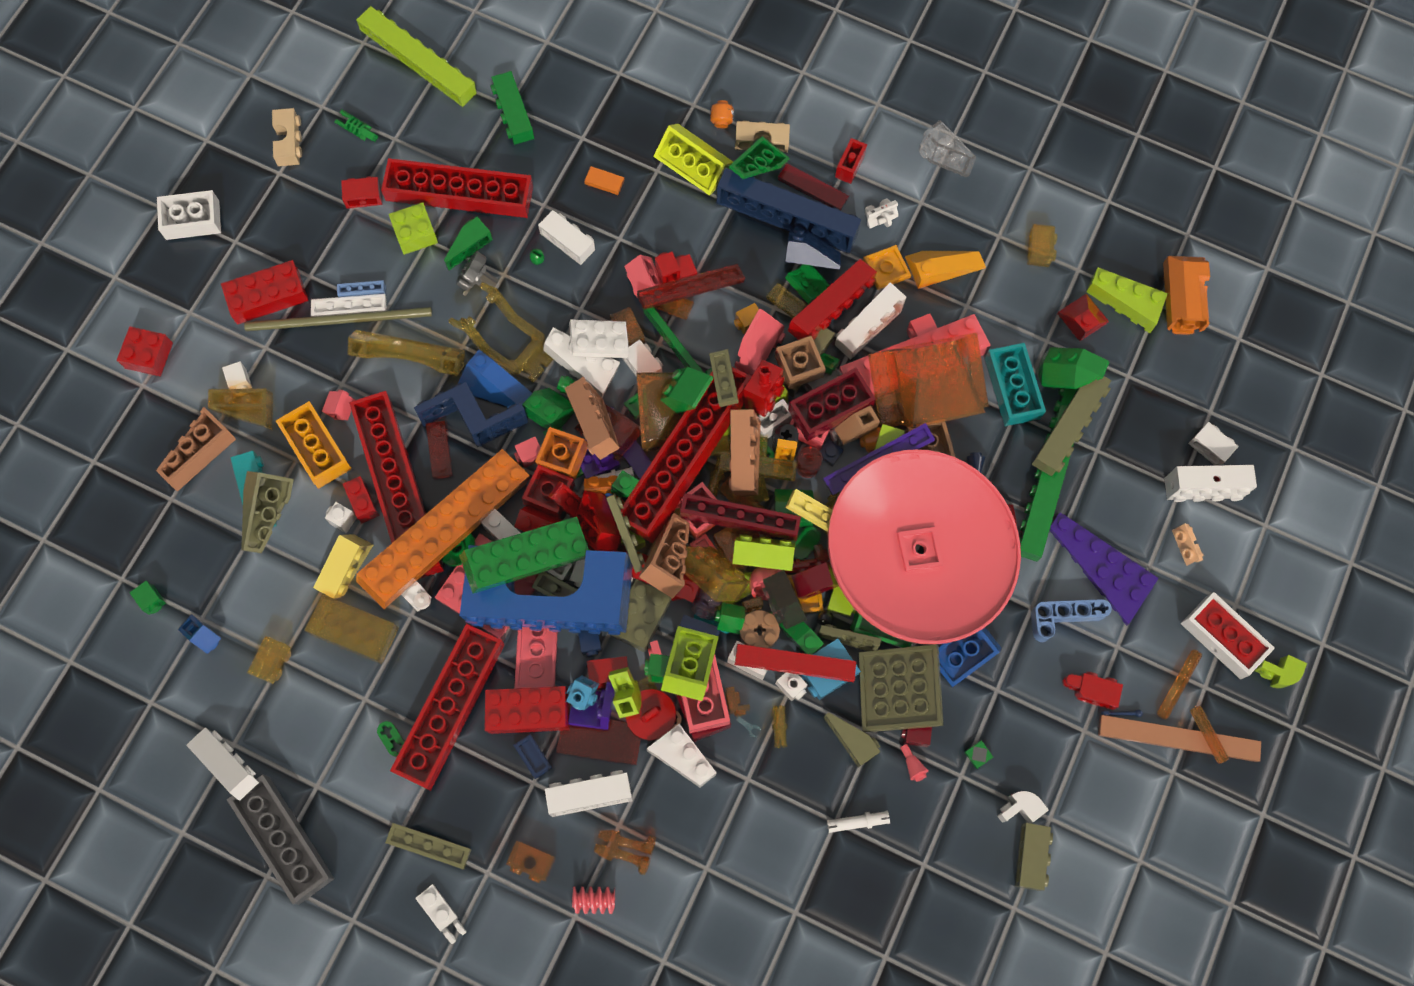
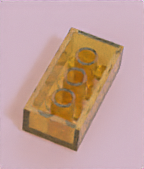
[304,594,399,664]

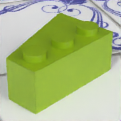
[732,535,796,571]

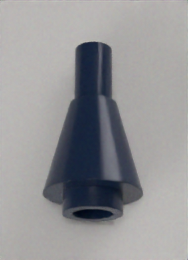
[966,452,986,473]

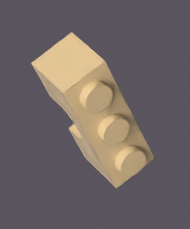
[272,108,302,166]
[735,121,790,153]

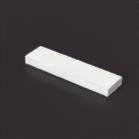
[311,294,387,317]

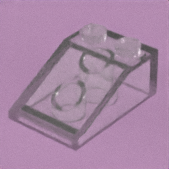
[919,120,976,177]

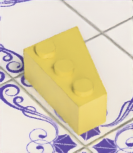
[313,534,374,599]

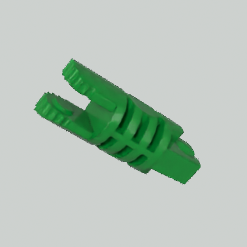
[334,109,379,142]

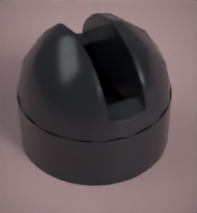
[817,610,834,626]

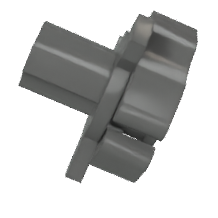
[456,251,498,296]

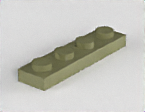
[606,494,645,573]
[385,823,471,869]

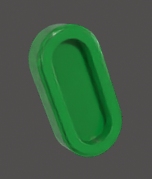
[794,526,821,561]

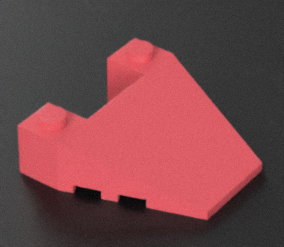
[734,308,786,376]

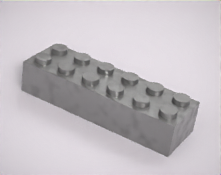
[227,774,335,905]

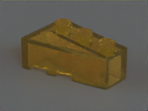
[208,388,273,430]

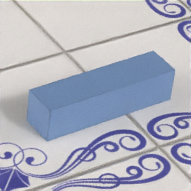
[337,280,386,297]

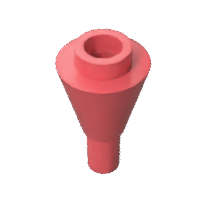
[900,744,929,782]

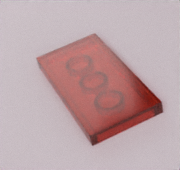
[556,719,641,766]

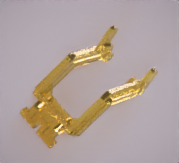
[448,282,554,383]

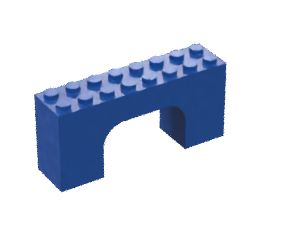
[459,545,633,635]

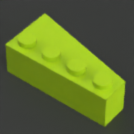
[1086,267,1168,333]

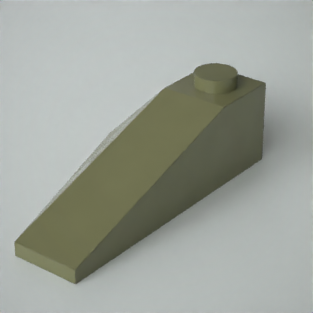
[241,471,294,553]

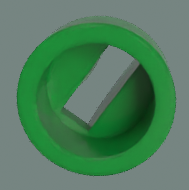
[530,248,545,265]

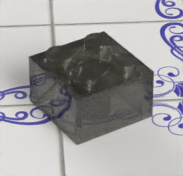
[762,570,808,629]

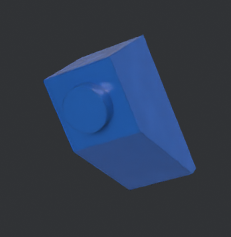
[178,614,221,654]

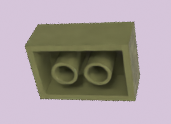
[610,579,672,653]

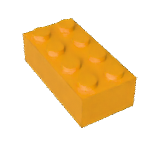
[276,401,352,489]

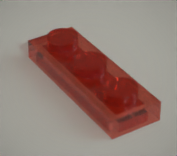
[426,421,453,479]

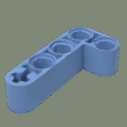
[1031,599,1112,642]

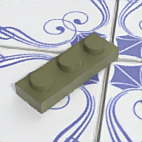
[709,349,739,407]

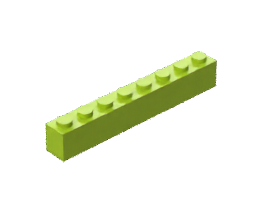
[356,6,477,107]

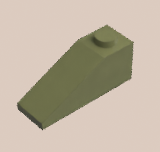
[824,712,880,768]

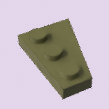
[818,624,882,651]

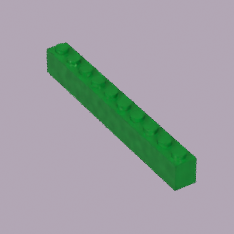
[1019,388,1078,562]

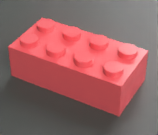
[681,654,730,733]

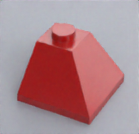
[1057,294,1109,341]

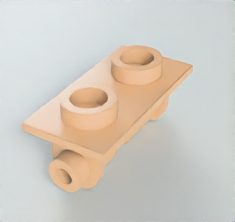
[1172,523,1204,566]

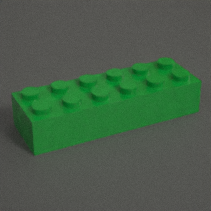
[459,517,589,594]

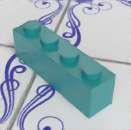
[230,451,277,527]

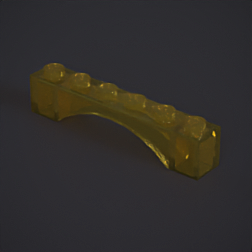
[348,330,465,376]

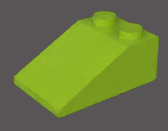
[661,626,719,701]

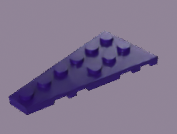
[1049,512,1159,626]

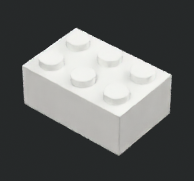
[157,190,221,240]

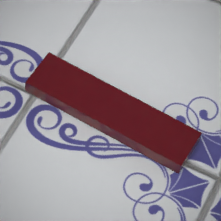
[778,163,849,211]

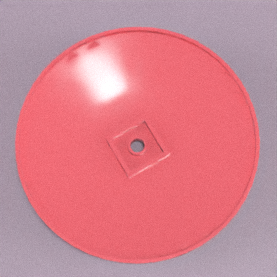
[828,449,1021,645]

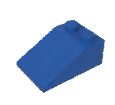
[939,627,1002,687]

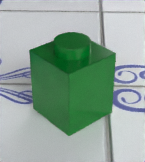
[611,470,639,501]
[129,581,166,615]
[714,602,745,634]

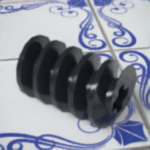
[772,424,799,453]

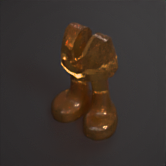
[594,830,656,875]

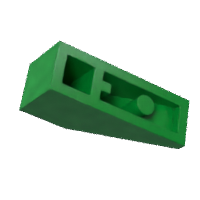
[444,216,493,270]
[770,601,824,655]

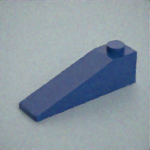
[458,350,532,408]

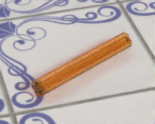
[1157,650,1202,719]

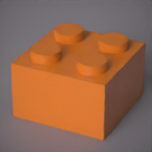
[535,427,588,480]

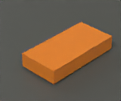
[584,166,624,195]

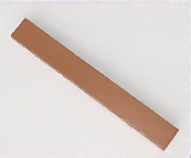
[1098,715,1261,762]

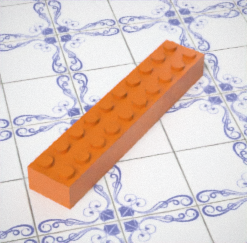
[356,449,530,609]

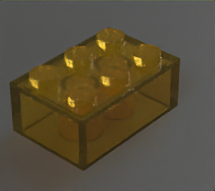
[684,546,750,602]

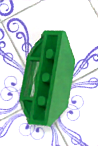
[1036,347,1110,389]

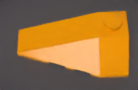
[905,251,986,289]

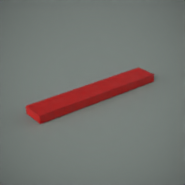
[734,644,856,682]

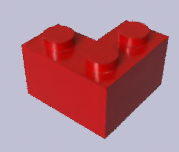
[655,251,697,292]

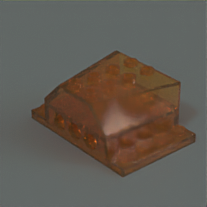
[868,333,989,428]

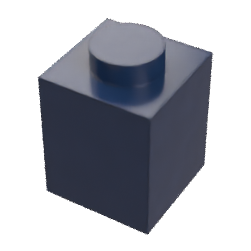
[578,630,602,657]

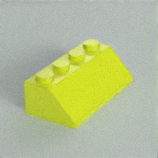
[653,123,733,195]

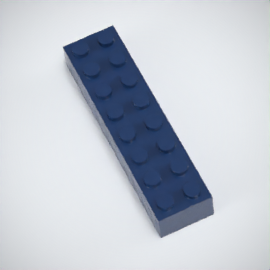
[717,168,862,254]

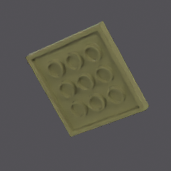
[859,644,944,732]

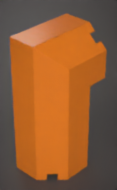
[1163,256,1210,335]

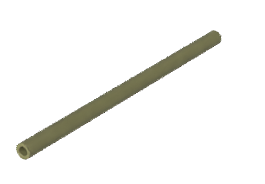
[244,307,432,331]

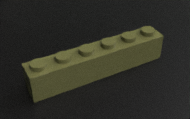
[1032,376,1112,477]

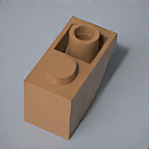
[834,405,880,446]

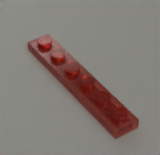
[637,264,745,309]

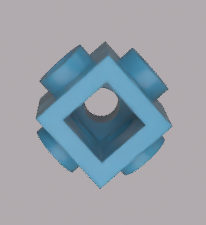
[566,675,599,710]

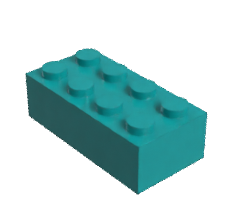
[984,343,1046,426]

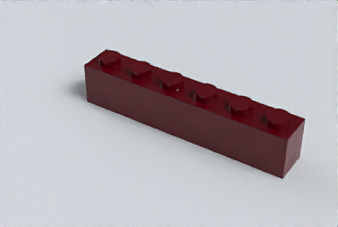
[680,493,801,541]

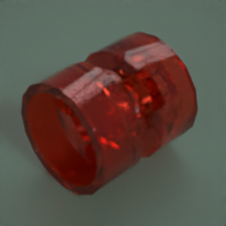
[796,446,823,478]

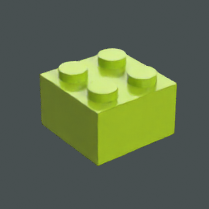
[388,203,438,255]

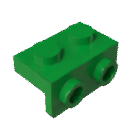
[785,264,830,304]

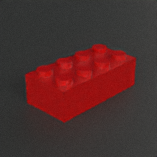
[221,260,309,325]
[485,686,570,734]

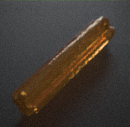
[1190,706,1229,764]

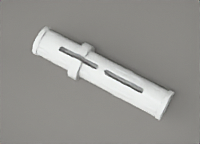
[827,810,890,833]

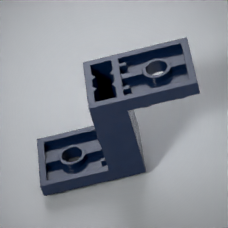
[414,382,528,448]

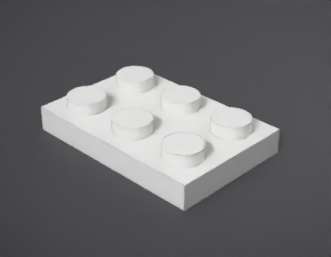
[569,319,629,358]

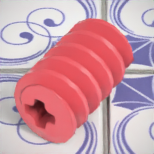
[572,886,615,914]

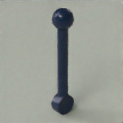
[1101,709,1143,717]

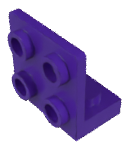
[568,682,615,730]

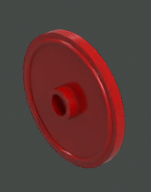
[626,689,676,740]

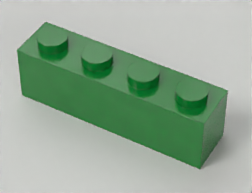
[490,71,534,145]

